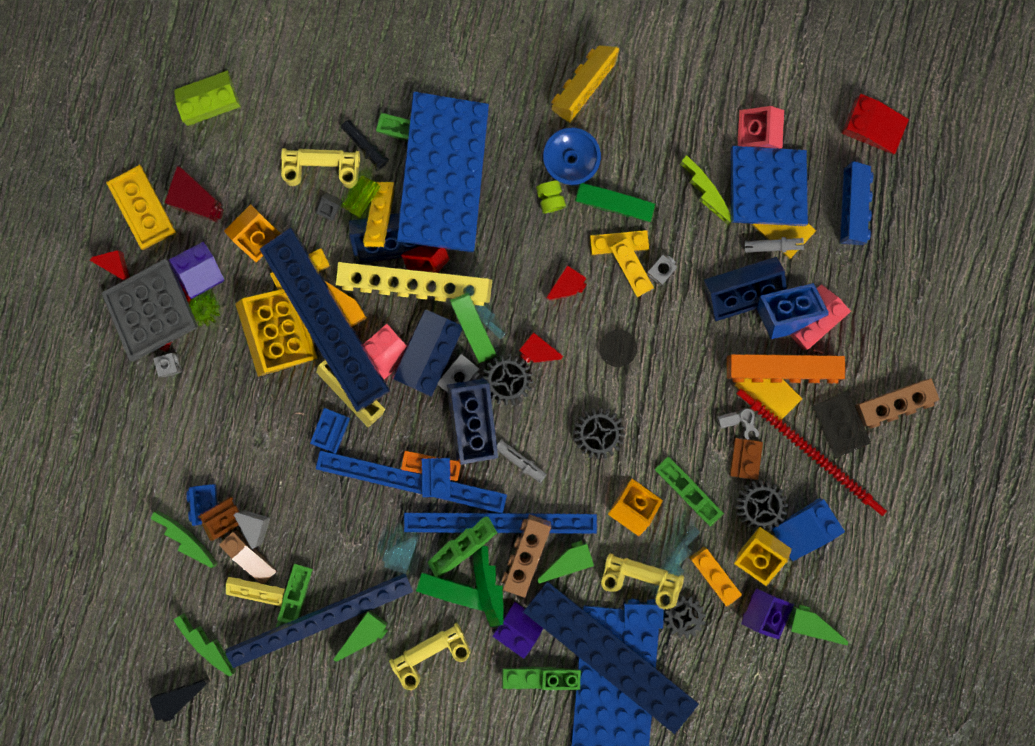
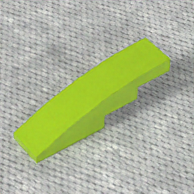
[680,155,731,225]

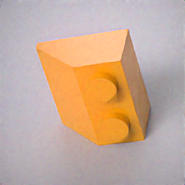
[224,204,281,262]
[608,479,663,536]

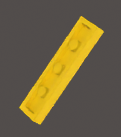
[363,182,395,247]

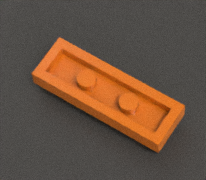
[401,451,461,481]

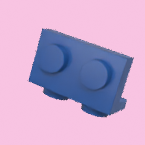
[186,484,218,526]
[623,599,664,628]

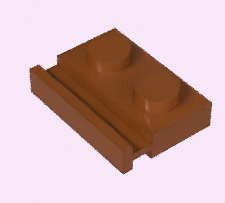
[729,438,763,480]
[198,497,239,541]

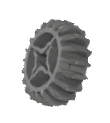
[482,354,534,406]
[573,408,625,460]
[735,480,788,531]

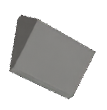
[234,510,270,549]

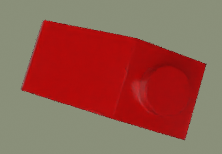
[401,245,450,273]
[546,266,587,301]
[519,332,564,363]

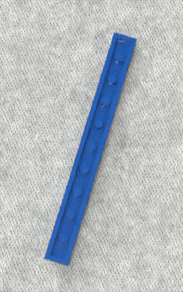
[316,450,507,513]
[404,512,597,534]

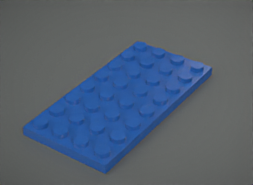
[397,92,489,252]
[571,605,659,746]

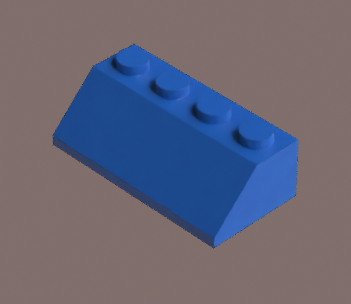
[840,162,874,245]

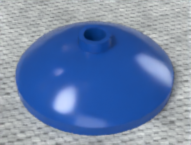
[543,128,601,185]

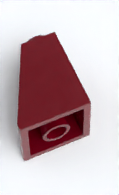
[165,166,224,223]

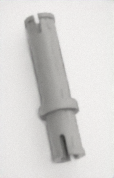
[745,237,804,253]
[497,439,547,484]

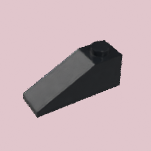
[149,678,210,722]

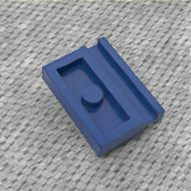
[310,408,351,454]
[422,458,451,497]

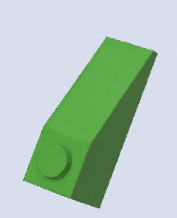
[537,540,594,583]
[787,605,849,646]
[333,610,388,662]

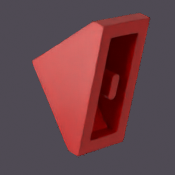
[89,250,130,280]

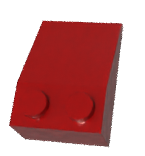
[841,94,909,155]

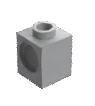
[646,255,677,286]
[153,353,182,377]

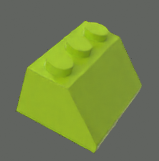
[174,71,241,126]

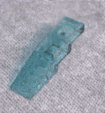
[454,272,506,340]
[653,526,700,597]

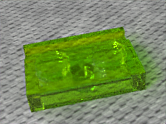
[341,175,380,218]

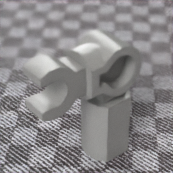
[717,408,759,439]

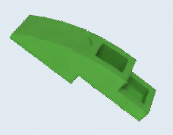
[501,667,581,690]

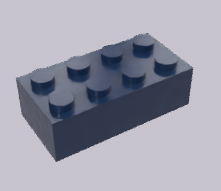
[447,379,498,465]

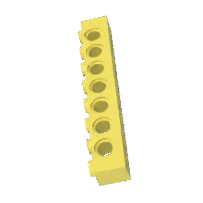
[336,262,492,306]

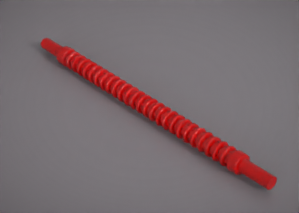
[736,388,887,516]

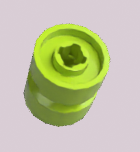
[536,180,566,214]

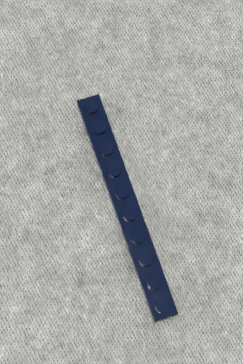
[225,573,413,668]

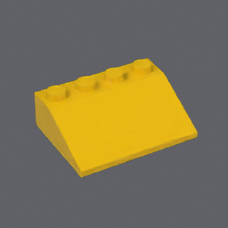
[551,45,620,124]
[235,289,318,377]

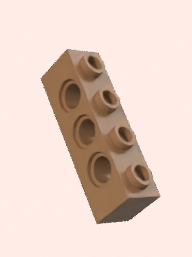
[855,378,940,429]
[501,514,551,598]

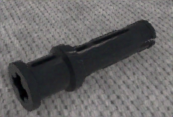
[340,119,389,171]

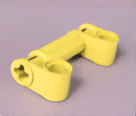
[281,148,360,188]
[601,553,684,609]
[389,623,471,690]

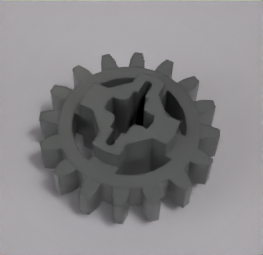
[663,596,706,639]

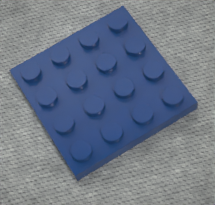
[731,146,808,226]

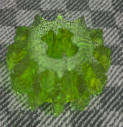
[189,295,221,327]

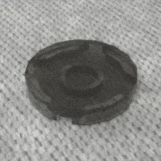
[599,329,637,367]

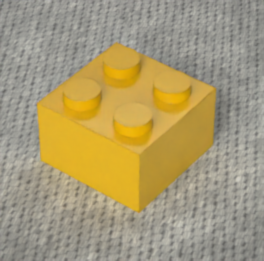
[734,527,792,586]

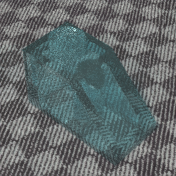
[382,535,419,574]

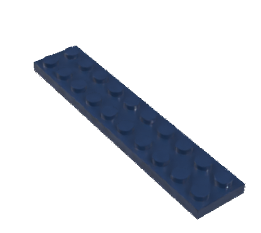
[260,228,390,412]
[523,581,699,734]

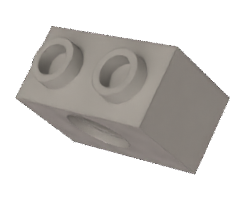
[438,354,480,393]

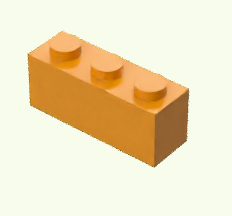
[689,547,742,607]

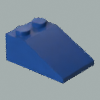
[757,283,829,339]
[772,498,845,561]

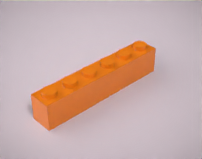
[727,355,845,384]

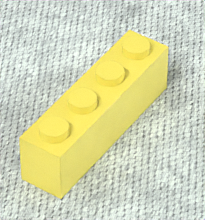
[316,360,385,427]

